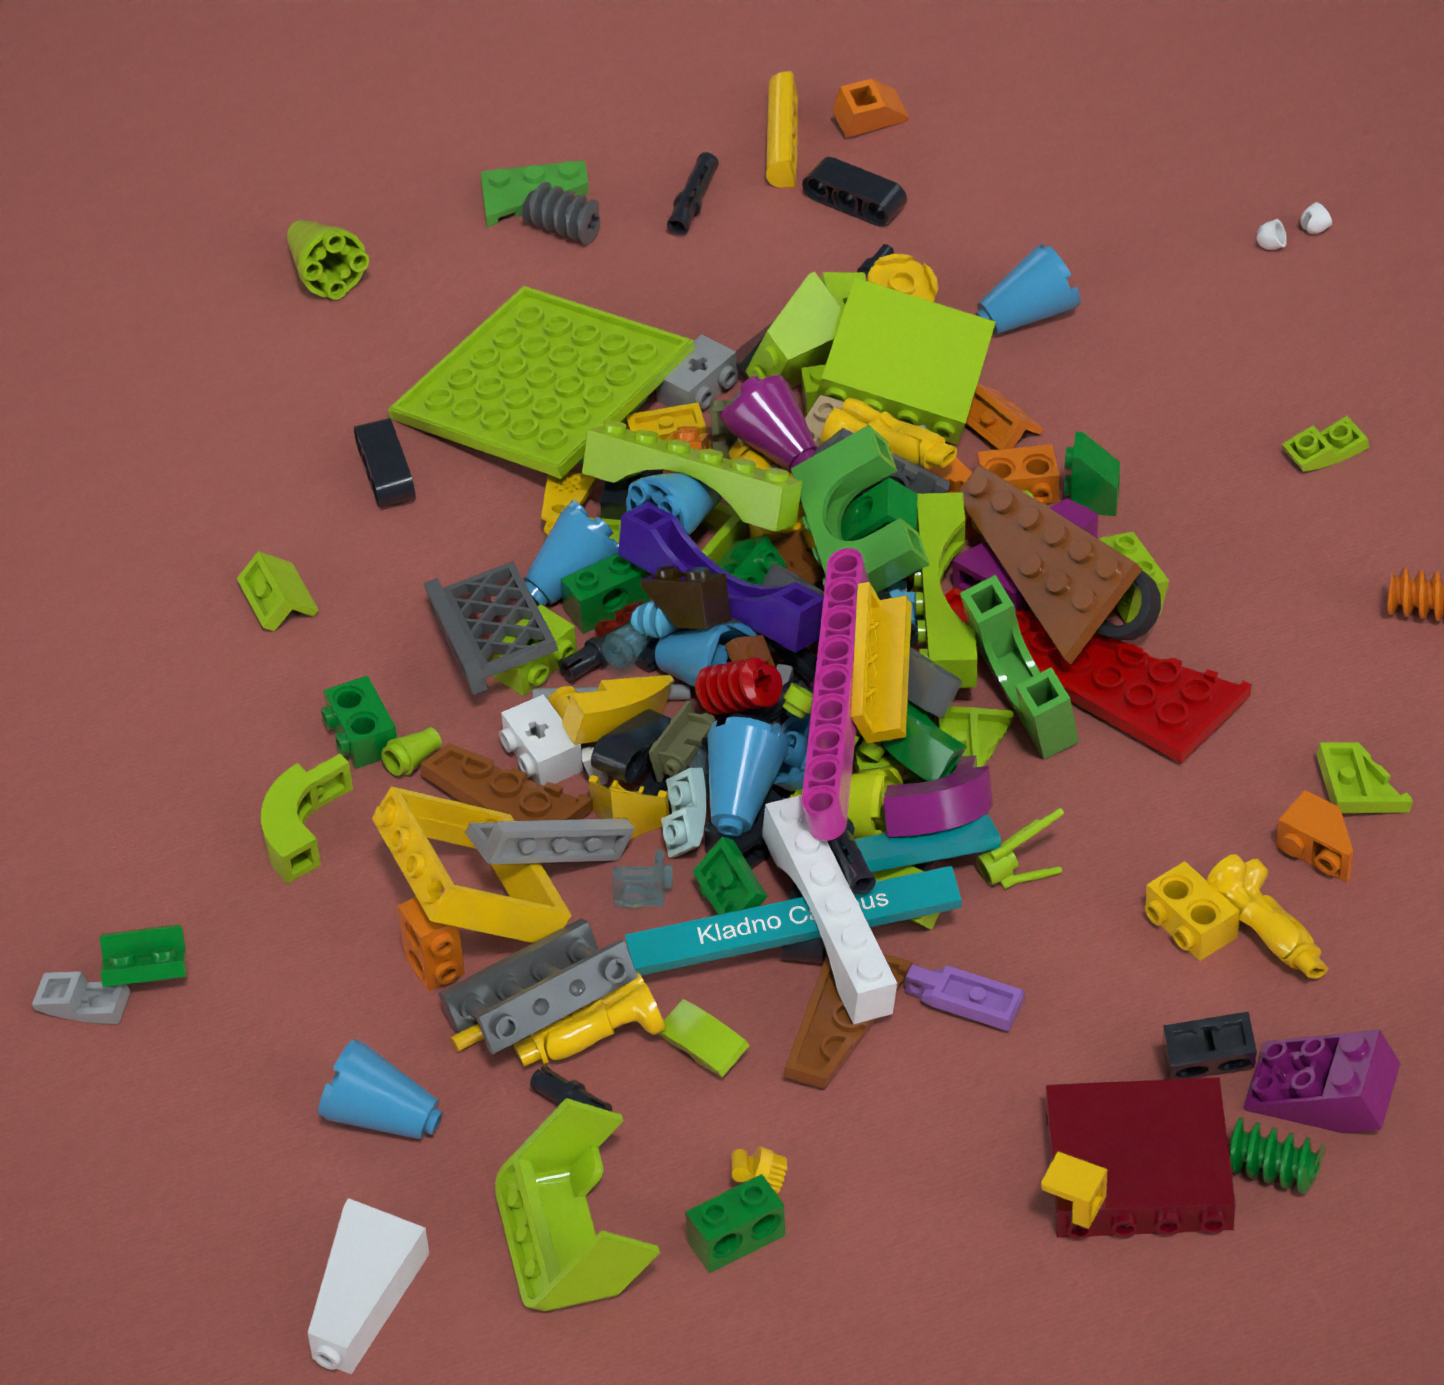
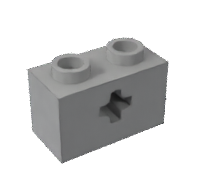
[656,334,738,410]

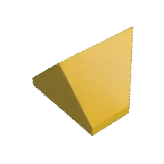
[588,775,669,839]

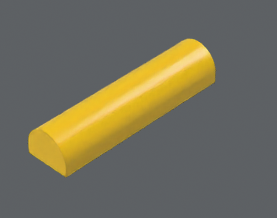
[766,71,798,188]

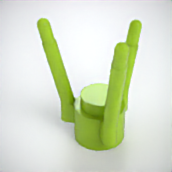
[976,808,1064,890]

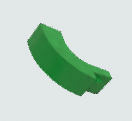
[881,699,967,781]

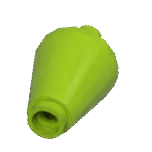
[287,220,370,300]

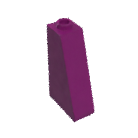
[953,498,1098,611]

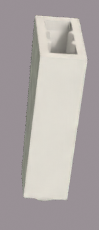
[308,1198,430,1375]

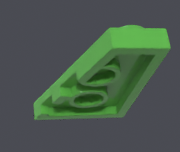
[481,160,589,227]

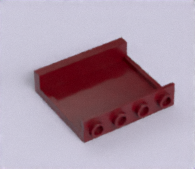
[1045,1077,1236,1239]

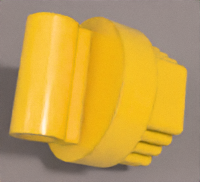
[731,1146,788,1194]

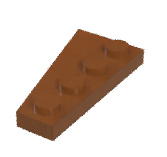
[784,954,913,1089]

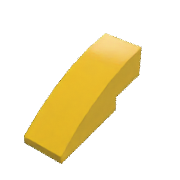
[562,675,674,745]

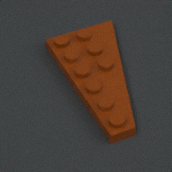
[959,464,1143,664]

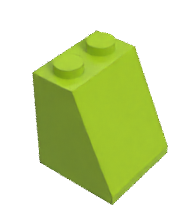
[745,271,843,388]

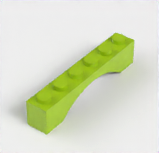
[582,421,802,532]
[913,492,977,688]

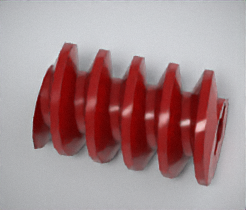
[695,657,783,716]

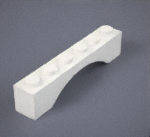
[762,795,897,1024]

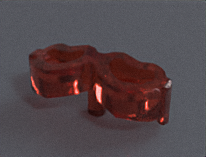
[595,600,644,638]

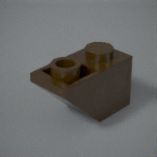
[640,565,731,630]

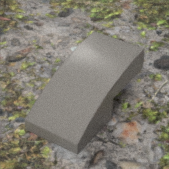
[32,971,131,1024]

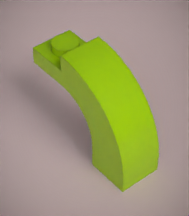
[261,754,353,884]

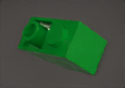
[1064,431,1121,516]

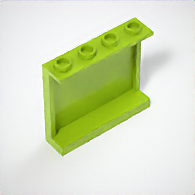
[815,277,996,445]

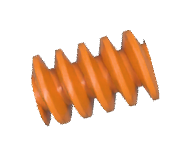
[1387,567,1444,621]

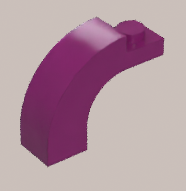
[883,755,993,837]

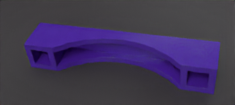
[618,502,824,653]

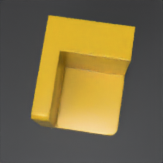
[1041,1152,1107,1229]

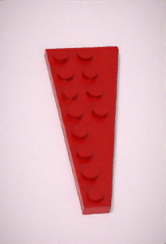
[944,587,1252,764]

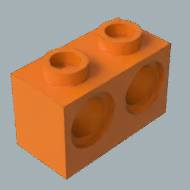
[977,444,1059,504]
[397,897,465,992]

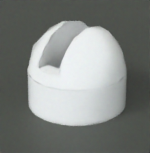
[1300,202,1332,234]
[1257,219,1287,250]

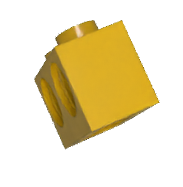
[1145,861,1240,961]

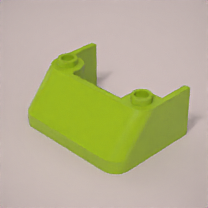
[495,1098,660,1311]

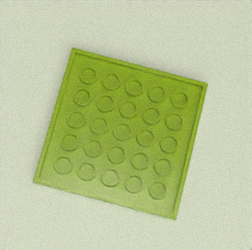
[388,286,695,479]

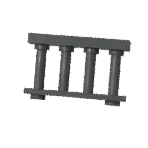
[438,918,638,1054]

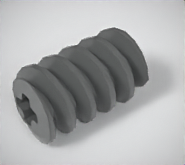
[521,181,600,244]

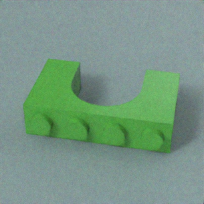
[791,425,929,593]
[960,575,1079,760]

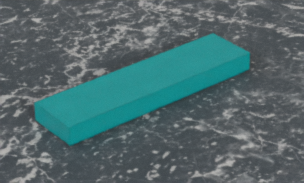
[843,814,1001,876]

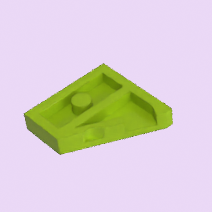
[935,706,1014,773]

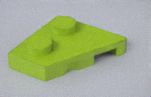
[1316,742,1413,813]

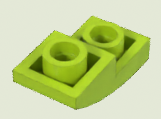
[1282,416,1370,471]
[659,999,750,1077]

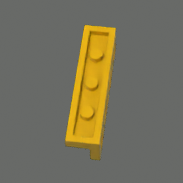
[851,582,912,743]

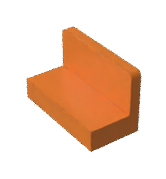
[966,383,1044,449]

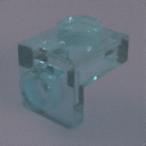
[612,850,673,907]

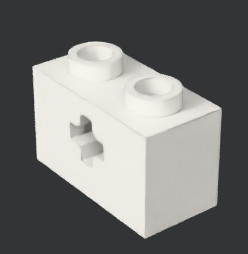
[499,694,583,786]

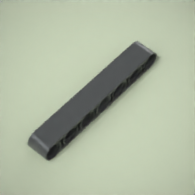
[761,563,963,718]

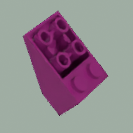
[1244,1030,1401,1133]

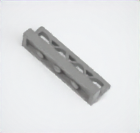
[465,818,635,865]

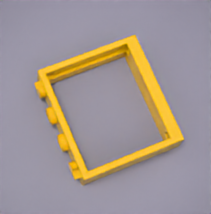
[372,786,572,943]

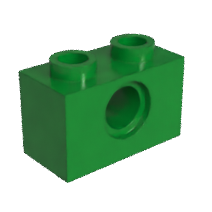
[841,478,918,541]
[561,553,650,634]

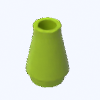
[381,727,442,776]

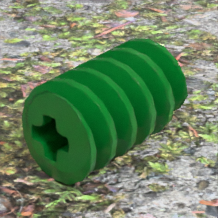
[1229,1117,1325,1194]

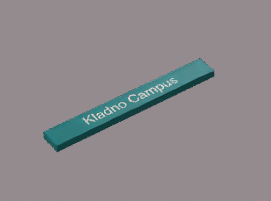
[625,866,962,975]

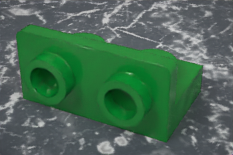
[692,836,768,915]
[100,924,188,987]

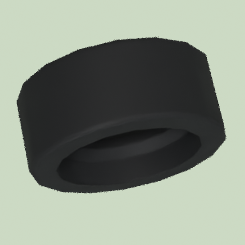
[1096,571,1161,641]

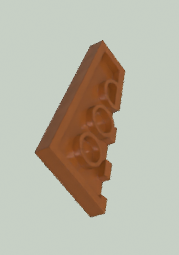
[421,743,593,821]

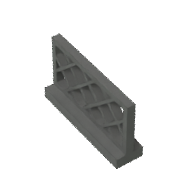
[423,561,558,695]

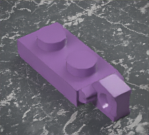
[905,965,1025,1032]

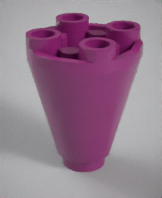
[720,375,817,473]

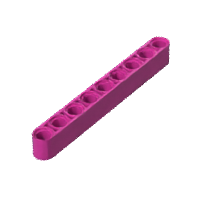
[802,548,869,841]

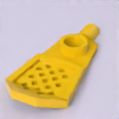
[541,472,596,535]

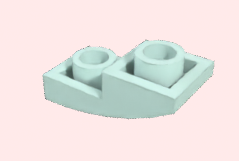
[661,768,706,858]

